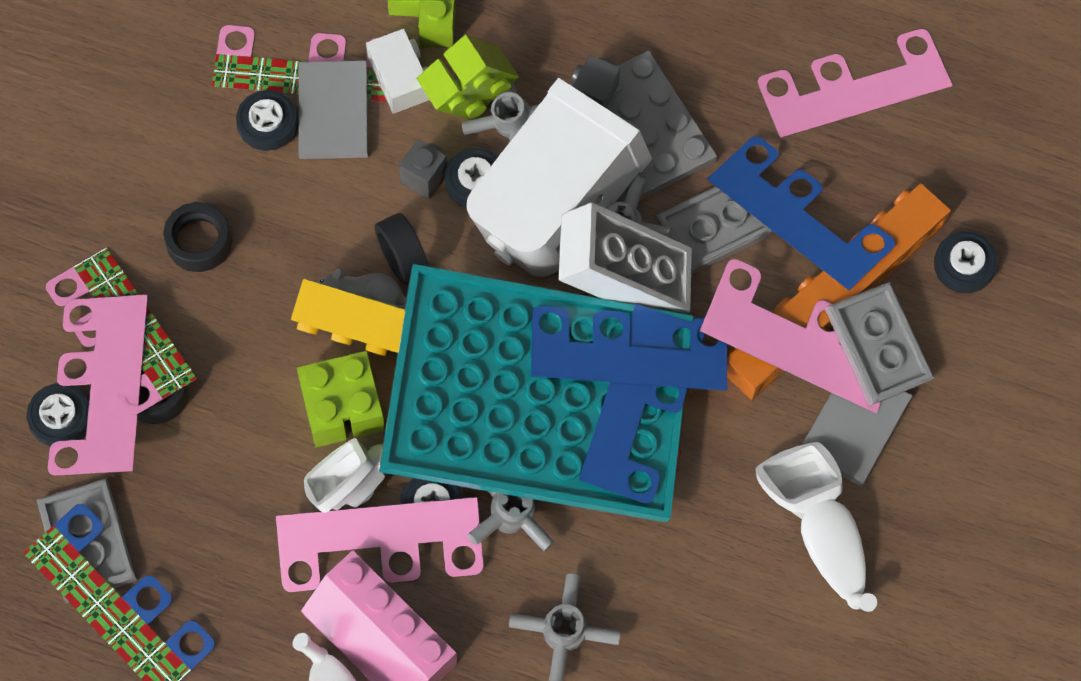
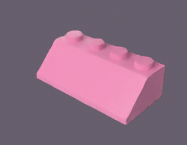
[301,550,457,681]

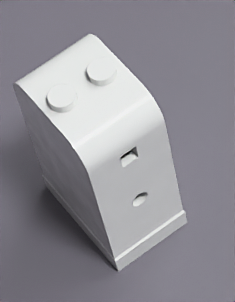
[467,78,652,277]

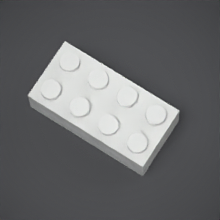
[559,202,692,314]

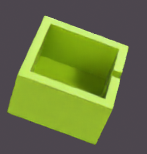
[416,34,519,120]
[296,351,385,448]

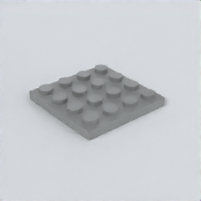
[538,51,717,203]

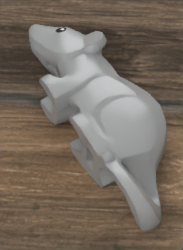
[316,268,407,310]

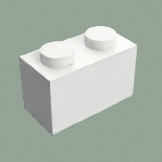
[366,29,430,114]

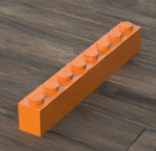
[727,183,951,401]

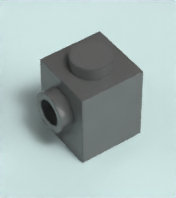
[571,55,620,108]
[399,139,447,200]

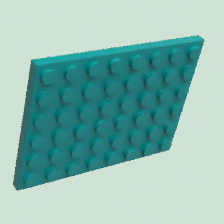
[379,264,693,523]

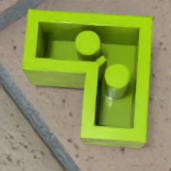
[388,0,457,48]

